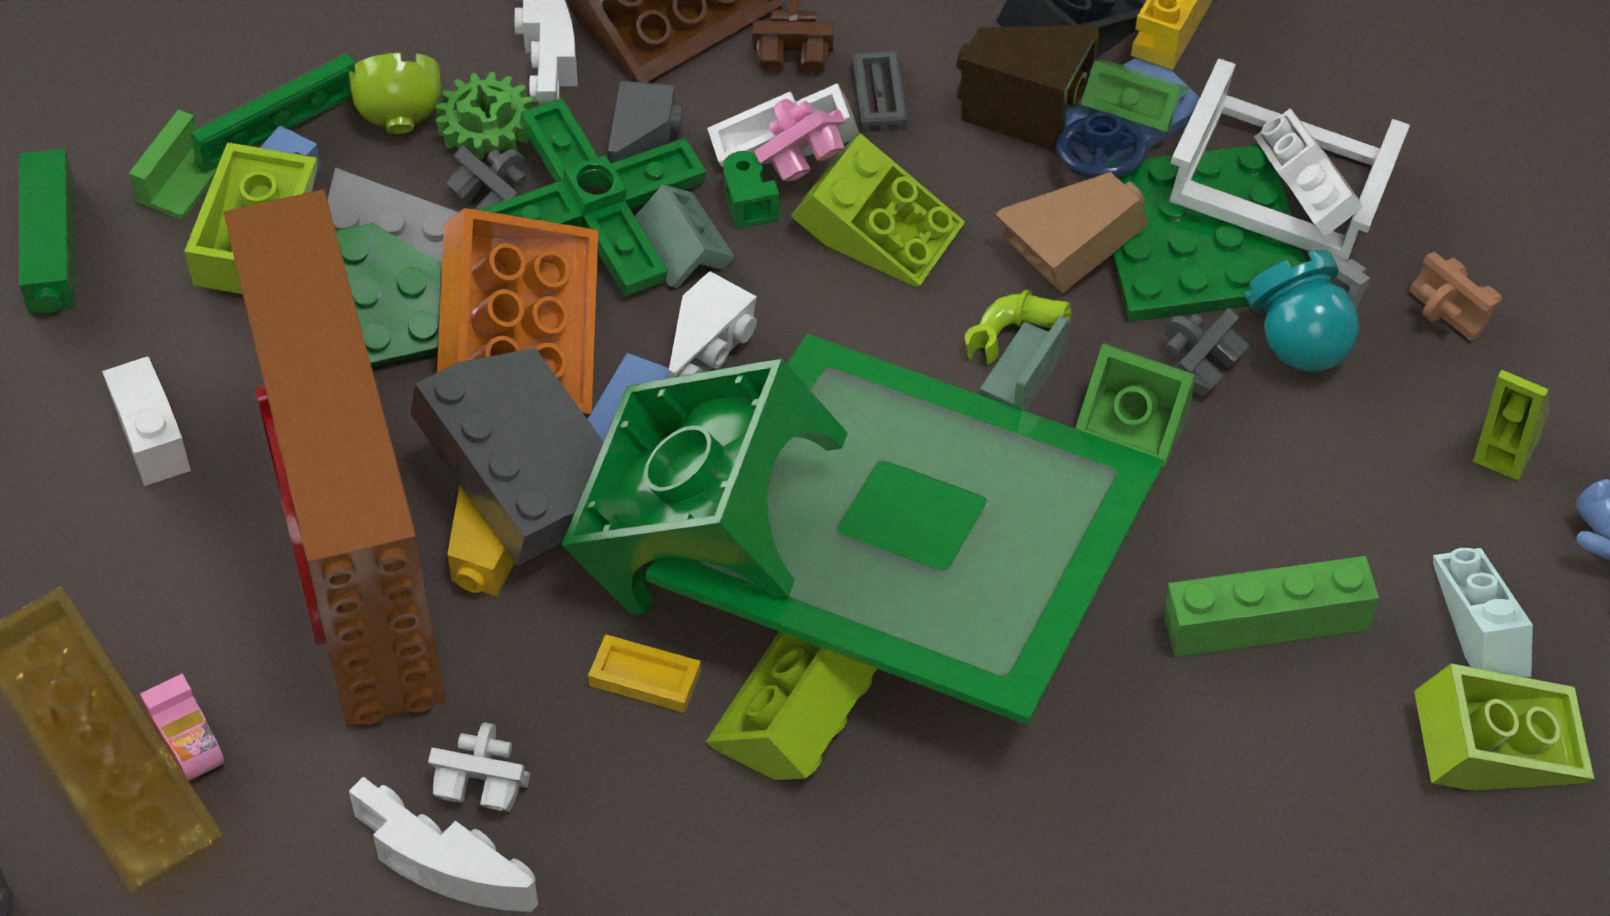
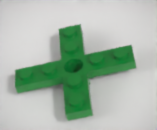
[479,98,706,297]

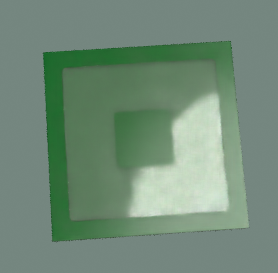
[645,334,1165,725]

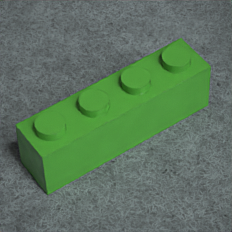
[1163,556,1379,658]

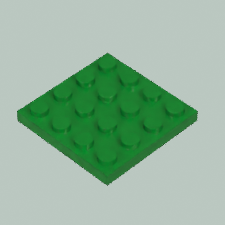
[1089,145,1306,322]

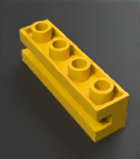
[1131,0,1213,70]

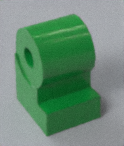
[723,151,780,229]

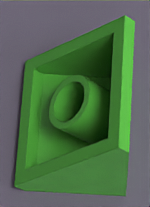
[1075,343,1196,467]

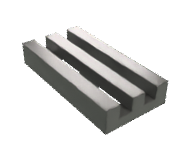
[852,51,907,133]

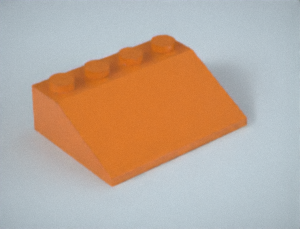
[437,208,598,416]

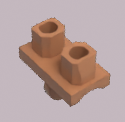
[1408,252,1502,342]

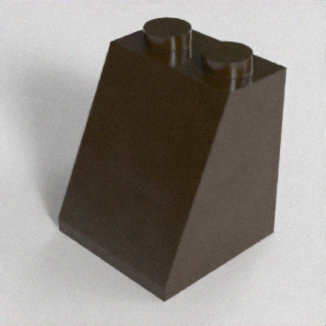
[956,25,1099,150]

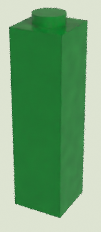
[19,149,76,313]

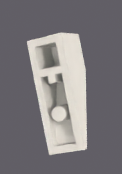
[102,356,191,486]

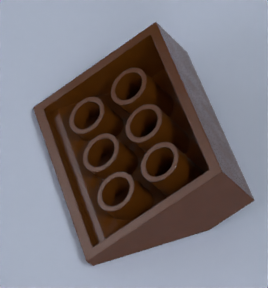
[565,0,785,83]

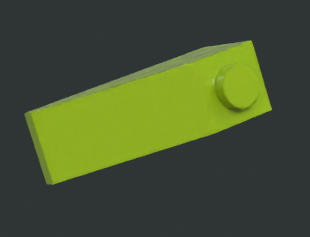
[1473,369,1549,481]

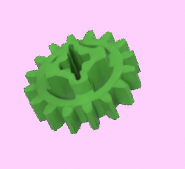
[436,72,534,161]

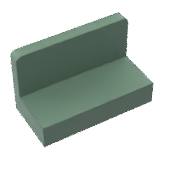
[635,184,735,288]
[980,316,1069,411]

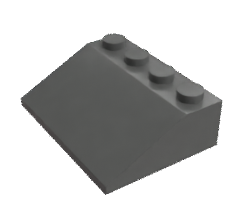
[410,348,604,566]

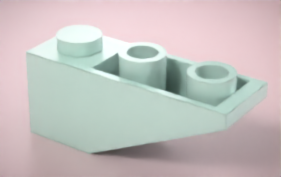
[1433,548,1533,678]

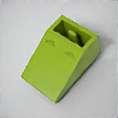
[791,133,965,288]

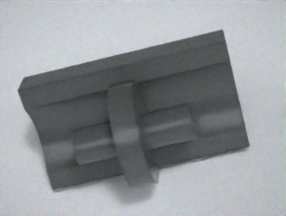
[446,146,528,210]
[1165,308,1249,398]

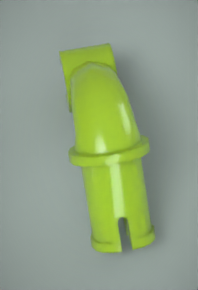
[965,290,1071,365]

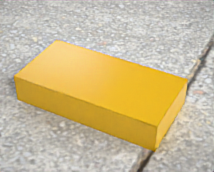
[588,634,701,713]

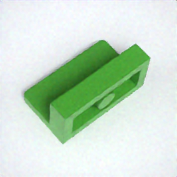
[1081,60,1189,132]
[129,109,218,220]

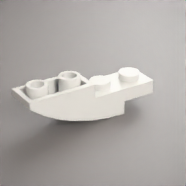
[515,0,578,106]
[1254,108,1363,237]
[349,777,538,912]

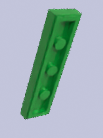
[191,53,355,173]

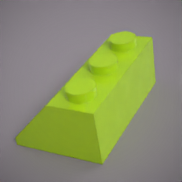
[706,632,877,780]

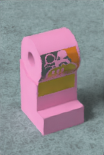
[140,673,225,782]

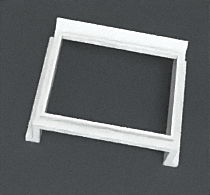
[1169,58,1410,262]

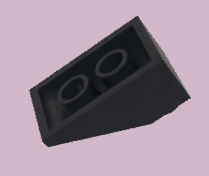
[996,0,1146,57]

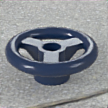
[1056,112,1148,178]

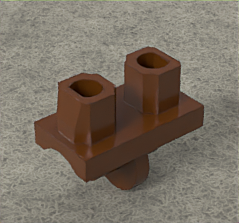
[752,0,834,71]

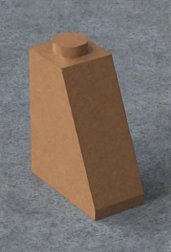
[996,172,1148,294]

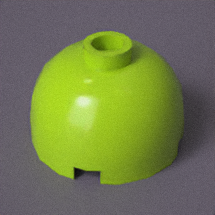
[349,53,441,134]

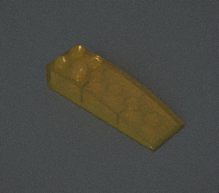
[0,586,223,893]

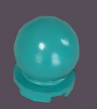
[1244,250,1361,373]

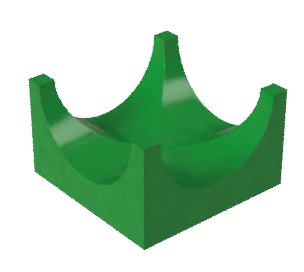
[562,358,848,615]

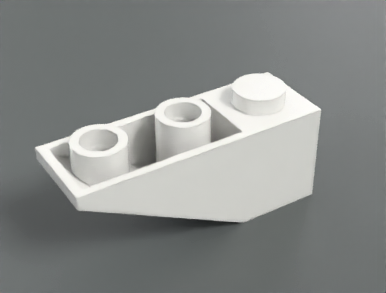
[668,271,757,378]

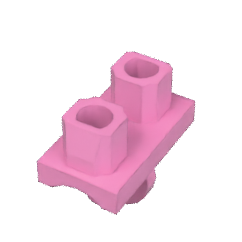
[754,98,846,181]

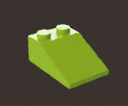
[184,142,318,294]
[1414,664,1594,791]

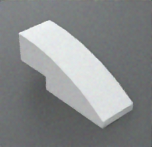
[707,83,859,167]

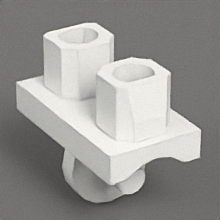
[428,722,531,813]

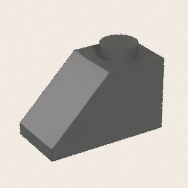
[608,81,683,163]

